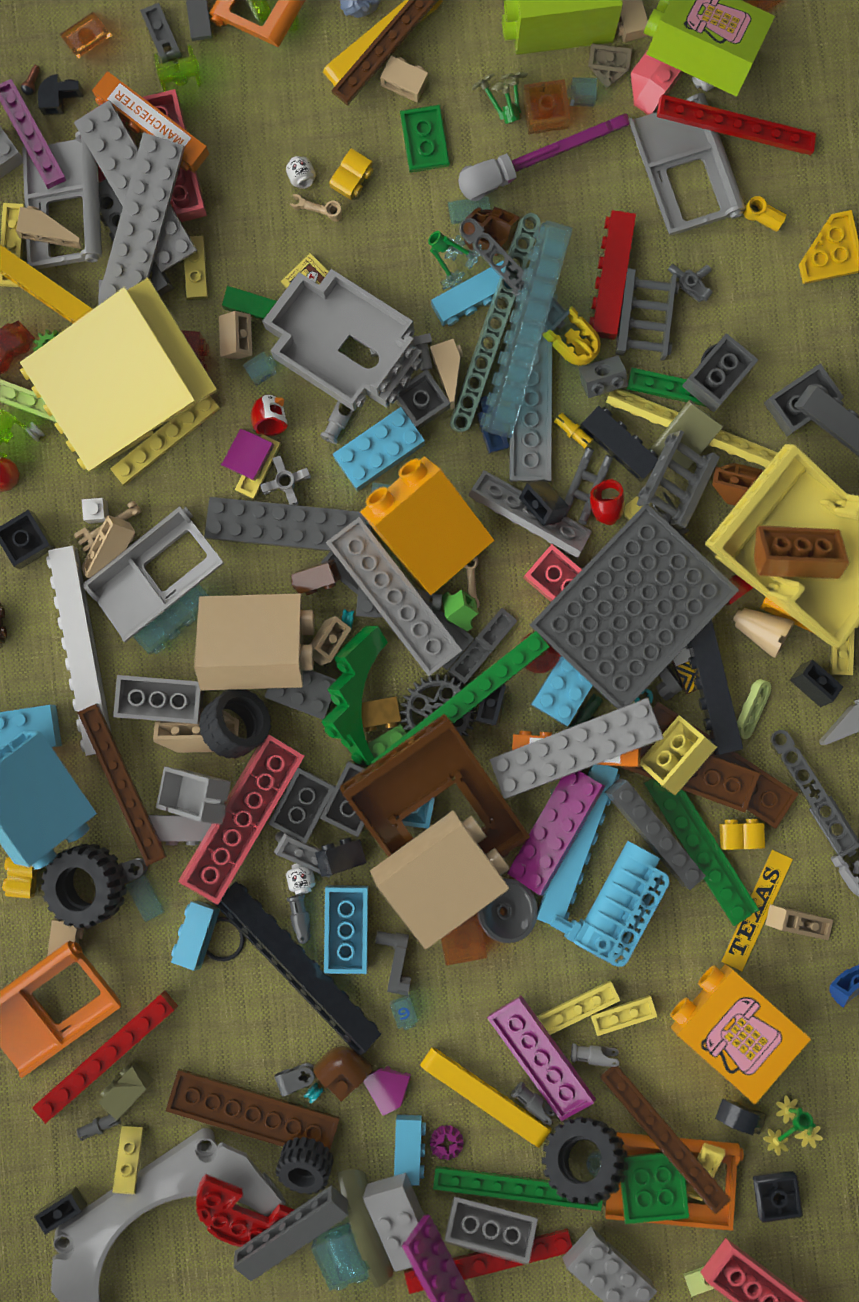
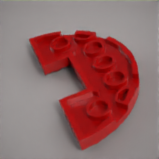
[196,1174,294,1247]

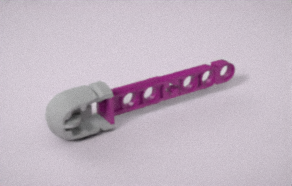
[458,113,630,201]

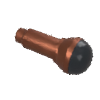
[21,65,40,95]

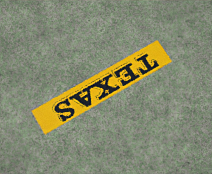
[721,850,793,971]

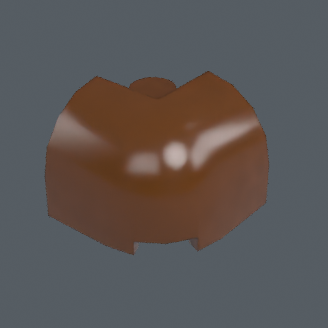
[463,207,520,256]
[313,1046,373,1102]

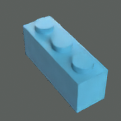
[171,901,220,971]
[394,1115,426,1185]

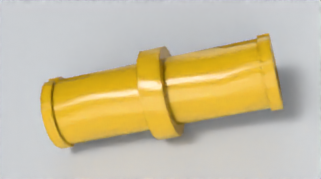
[554,412,594,449]

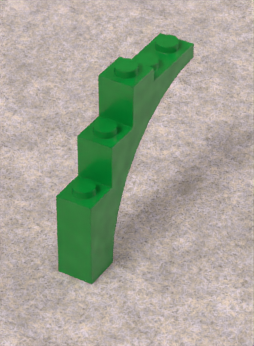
[321,626,388,766]

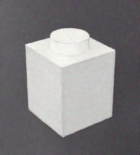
[82,498,109,523]

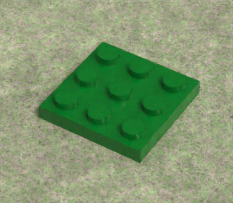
[620,1152,689,1224]

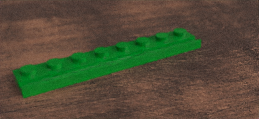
[643,778,759,926]

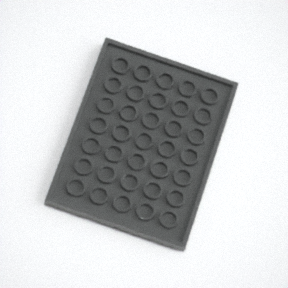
[529,504,739,709]

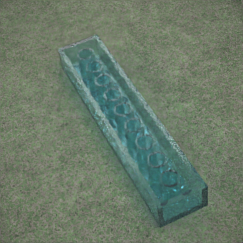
[480,221,573,438]

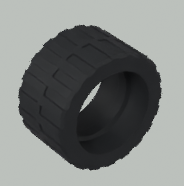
[199,689,271,759]

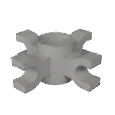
[260,456,311,505]

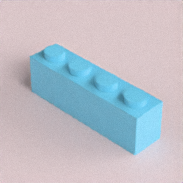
[431,260,512,326]

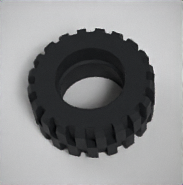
[41,843,127,929]
[542,1117,628,1204]

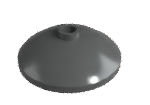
[478,879,538,943]

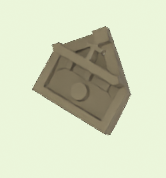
[588,44,632,88]

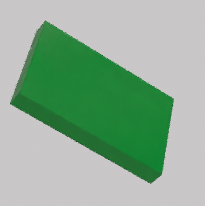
[400,105,450,173]

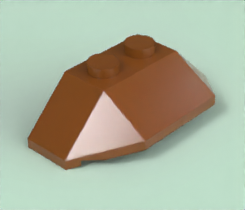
[712,463,764,506]

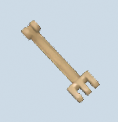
[74,501,142,553]

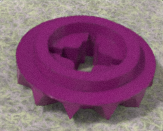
[430,1125,463,1160]

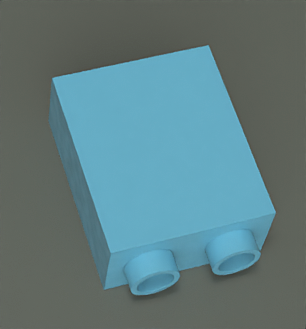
[0,731,97,869]

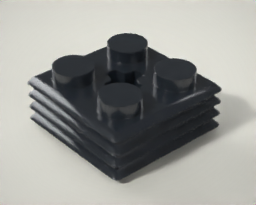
[753,1171,803,1223]

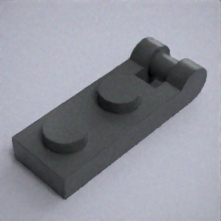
[140,3,182,65]

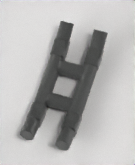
[564,447,613,525]

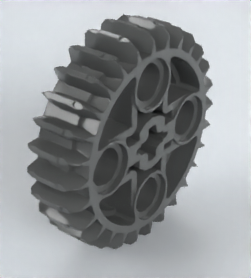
[400,674,477,737]

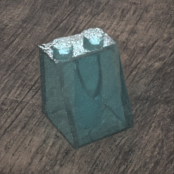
[311,1222,370,1291]

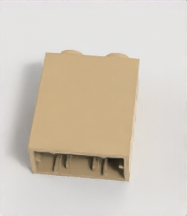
[194,593,314,690]
[370,811,510,950]

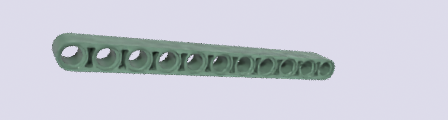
[450,213,541,432]

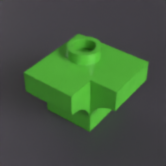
[442,590,479,632]

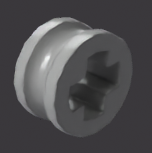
[24,422,45,442]

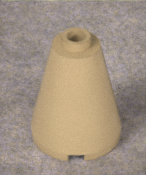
[733,608,795,658]

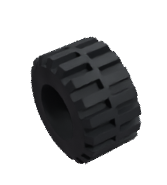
[276,1137,334,1194]

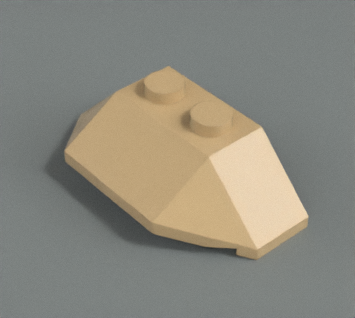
[153,708,239,753]

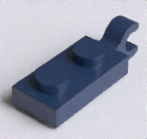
[476,396,509,454]

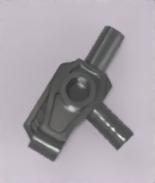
[668,263,713,302]

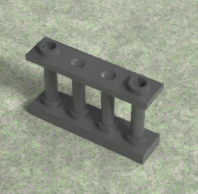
[615,269,679,361]
[637,430,720,530]

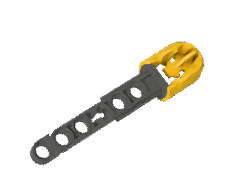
[459,218,601,366]

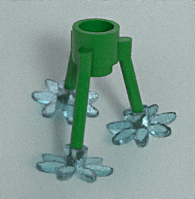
[428,231,482,290]

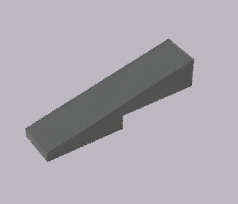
[186,0,212,41]
[446,608,517,687]

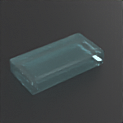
[448,196,490,224]
[126,875,165,922]

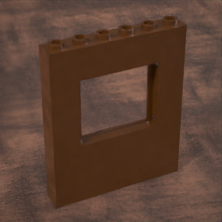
[339,714,530,858]

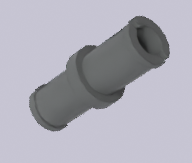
[77,1114,121,1141]

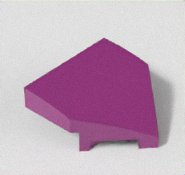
[363,1066,411,1116]

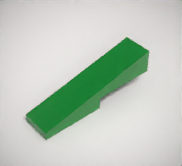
[222,286,277,320]

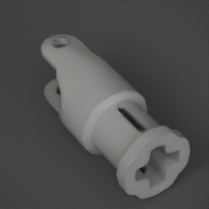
[320,401,353,444]
[571,1044,619,1067]

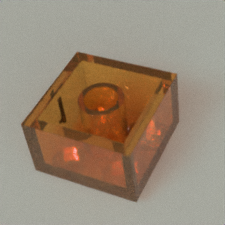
[522,79,571,134]
[441,913,487,966]

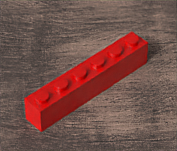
[589,210,636,340]

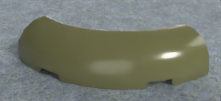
[337,1169,394,1288]

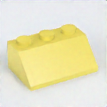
[640,715,717,795]

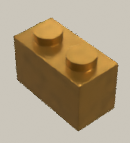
[362,696,401,732]

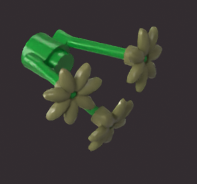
[472,72,528,124]

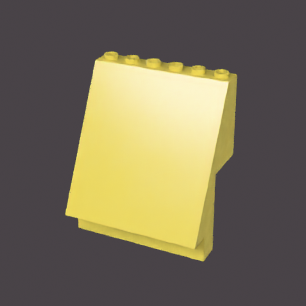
[20,278,217,472]
[705,444,859,648]

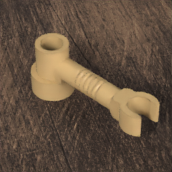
[290,194,342,222]
[464,556,480,608]

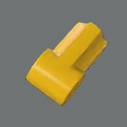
[743,196,786,232]

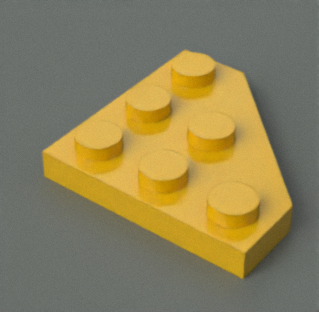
[799,210,859,284]

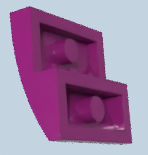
[221,429,274,481]

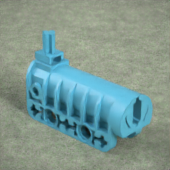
[550,841,669,967]

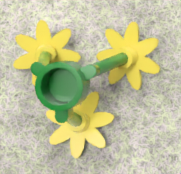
[763,1095,823,1156]

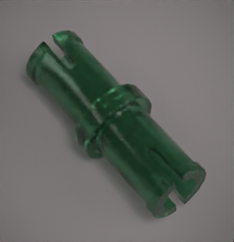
[569,693,604,728]

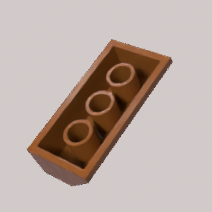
[754,526,849,579]

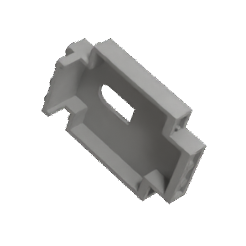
[263,269,423,411]

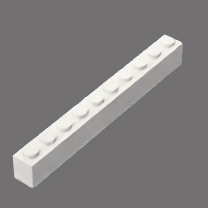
[46,546,111,756]

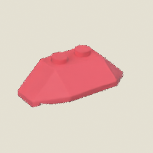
[631,50,684,115]

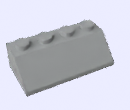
[113,675,204,724]

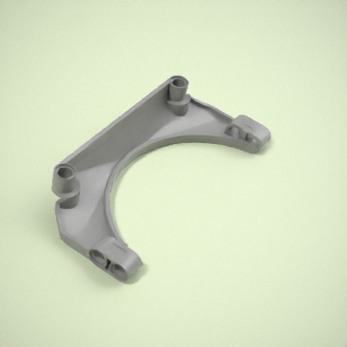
[51,1128,286,1302]

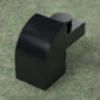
[38,74,83,115]
[715,1099,767,1136]

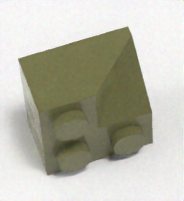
[98,1062,154,1121]

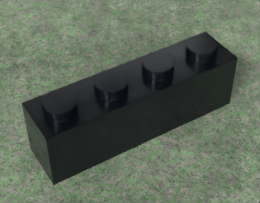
[580,405,658,482]

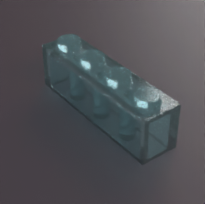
[133,584,210,655]

